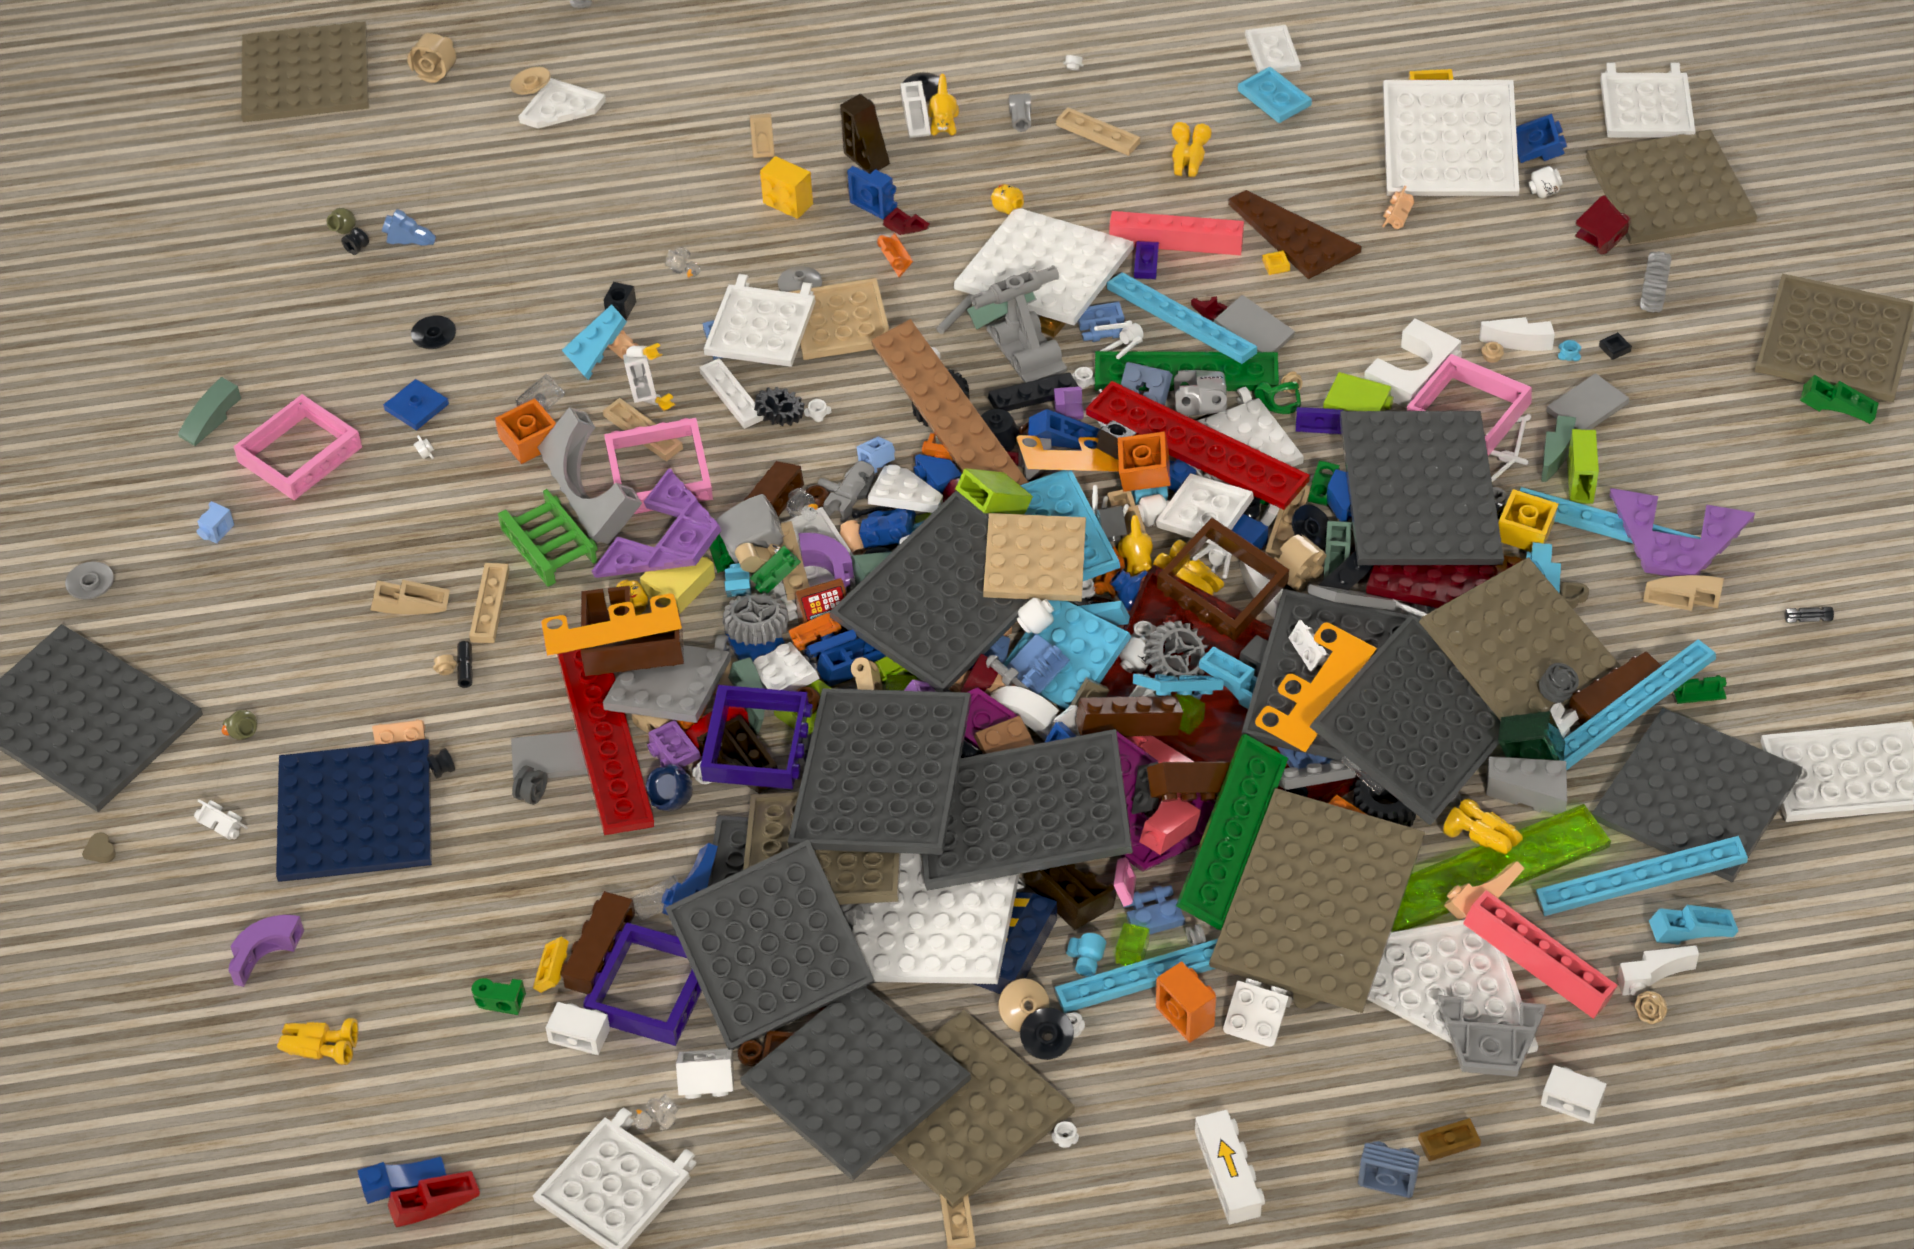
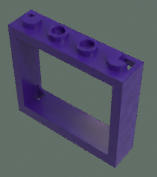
[700,685,813,789]
[583,923,702,1046]

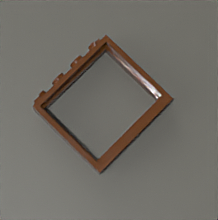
[1157,517,1290,641]

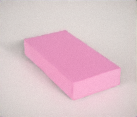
[1114,857,1136,906]

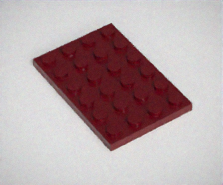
[1366,555,1524,608]

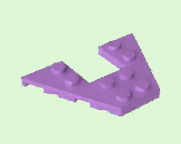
[592,468,721,578]
[1609,488,1755,577]

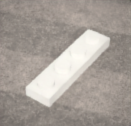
[699,358,764,429]

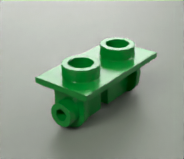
[709,534,736,573]
[750,545,801,594]
[1673,675,1727,704]

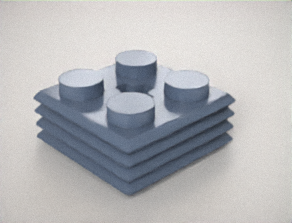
[1121,362,1172,406]
[1358,1141,1420,1198]

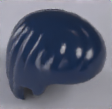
[646,764,693,811]

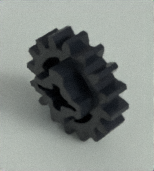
[754,387,805,426]

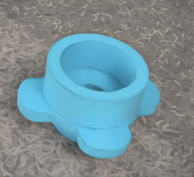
[1558,340,1581,361]

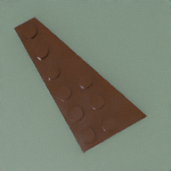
[1229,190,1362,279]

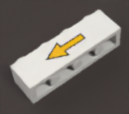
[1195,1110,1265,1225]

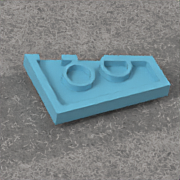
[562,304,627,380]
[1133,674,1224,696]

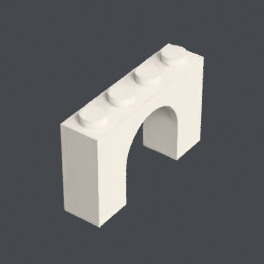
[1364,319,1462,409]

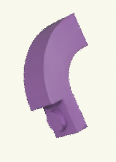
[799,533,854,594]
[229,915,304,987]

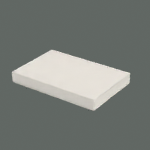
[1245,25,1301,73]

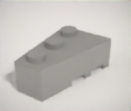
[1486,756,1567,820]

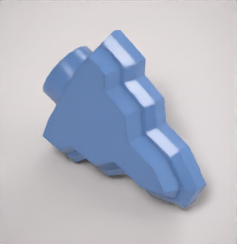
[382,209,436,245]

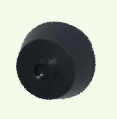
[981,409,1019,452]

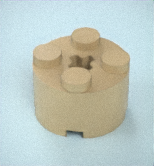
[407,33,456,83]
[1274,534,1327,592]

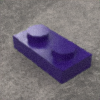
[1134,241,1159,279]
[1295,407,1344,434]

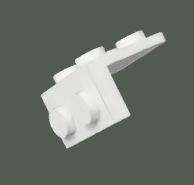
[1223,978,1293,1047]

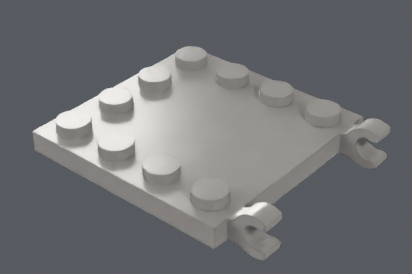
[603,634,731,723]

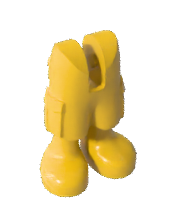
[1171,122,1212,177]
[1152,540,1224,600]
[1443,799,1523,854]
[277,1018,358,1065]

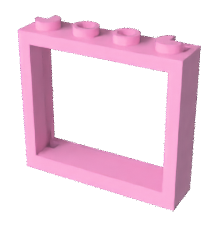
[1407,354,1531,456]
[233,394,362,500]
[604,418,713,514]

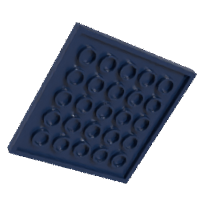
[276,739,432,882]

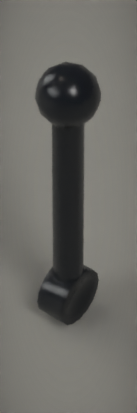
[852,506,897,519]

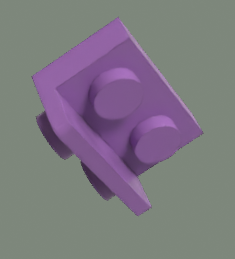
[647,720,700,768]

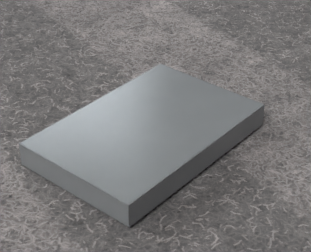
[1214,295,1295,352]
[1546,373,1629,430]
[1308,584,1396,610]
[511,731,588,780]

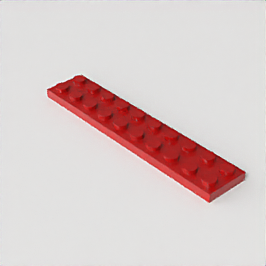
[1086,381,1310,510]
[557,649,654,836]

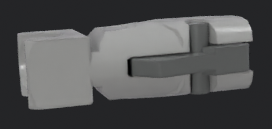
[818,461,875,523]

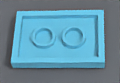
[1238,67,1312,123]

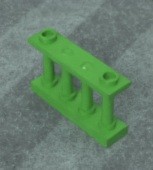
[498,489,598,587]

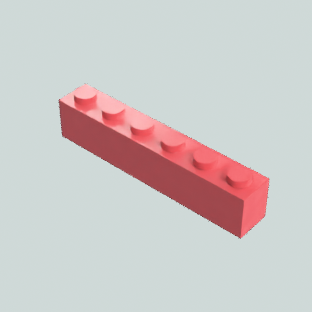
[1109,211,1244,255]
[1463,890,1618,1019]

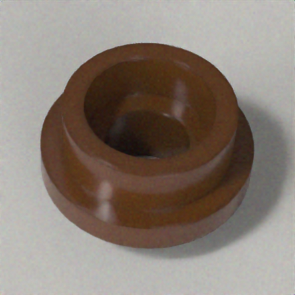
[738,1040,764,1067]

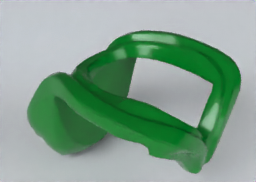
[1254,381,1301,414]

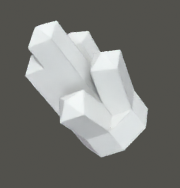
[1539,703,1579,744]

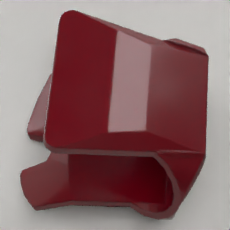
[1575,195,1631,255]

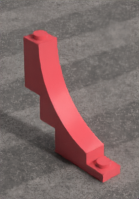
[1126,736,1201,855]

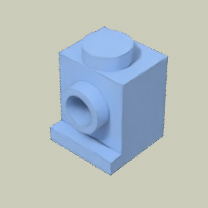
[857,436,895,473]
[197,501,234,543]

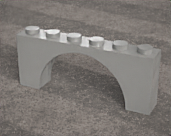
[537,407,642,544]

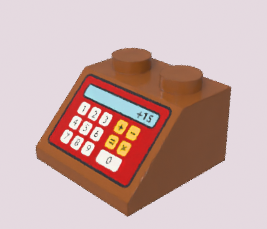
[795,578,849,634]

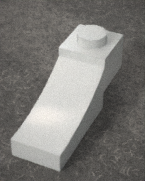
[1617,946,1699,996]

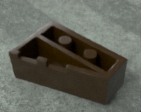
[840,93,890,174]
[697,715,778,794]
[1024,864,1117,930]

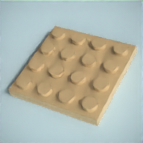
[789,278,889,360]
[983,513,1086,602]

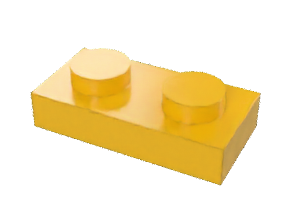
[533,937,569,993]

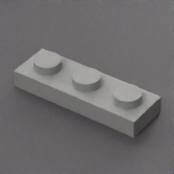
[1279,759,1355,790]

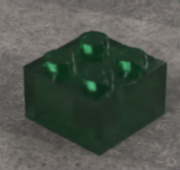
[1498,711,1565,761]

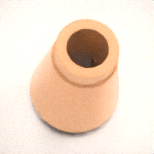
[839,520,866,555]

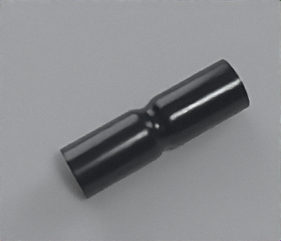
[457,641,472,688]

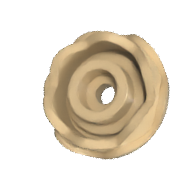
[1635,991,1667,1024]

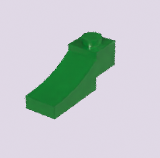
[1800,375,1879,424]

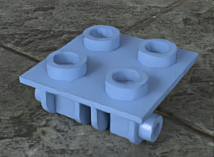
[1006,634,1070,695]

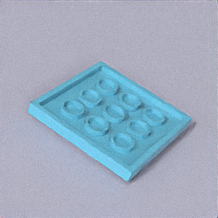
[1003,600,1132,711]

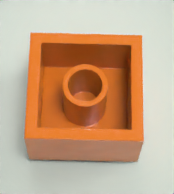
[495,398,556,464]
[1118,432,1171,492]
[1156,961,1216,1043]

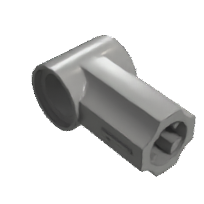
[1009,93,1031,132]

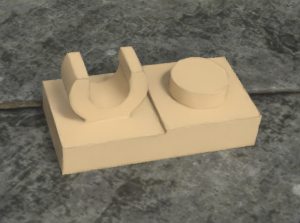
[750,114,775,158]

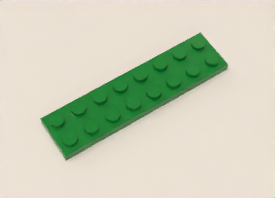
[1095,351,1279,391]
[1176,734,1288,931]

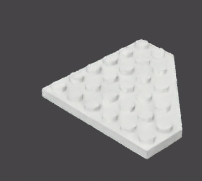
[1368,920,1538,1053]

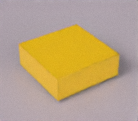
[1262,251,1290,275]

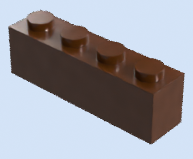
[744,461,804,517]
[1569,651,1662,725]
[1075,696,1183,737]
[1147,762,1231,802]
[560,891,635,994]

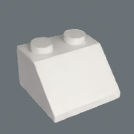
[676,1048,734,1099]

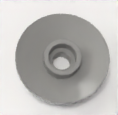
[778,266,822,292]
[65,562,114,600]

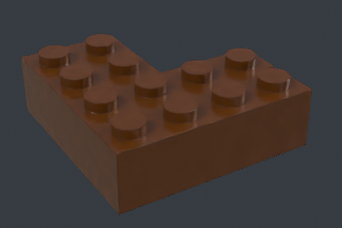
[581,585,684,676]

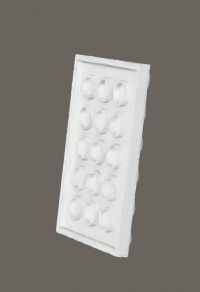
[1760,722,1914,822]

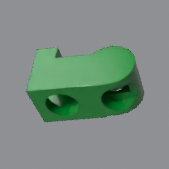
[1308,460,1340,506]
[471,978,526,1015]

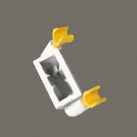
[623,343,675,411]

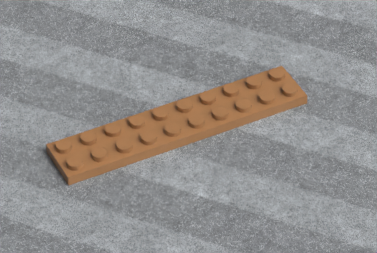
[871,319,1029,485]

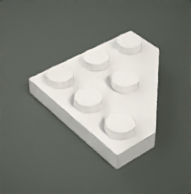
[519,78,606,128]
[868,465,943,513]

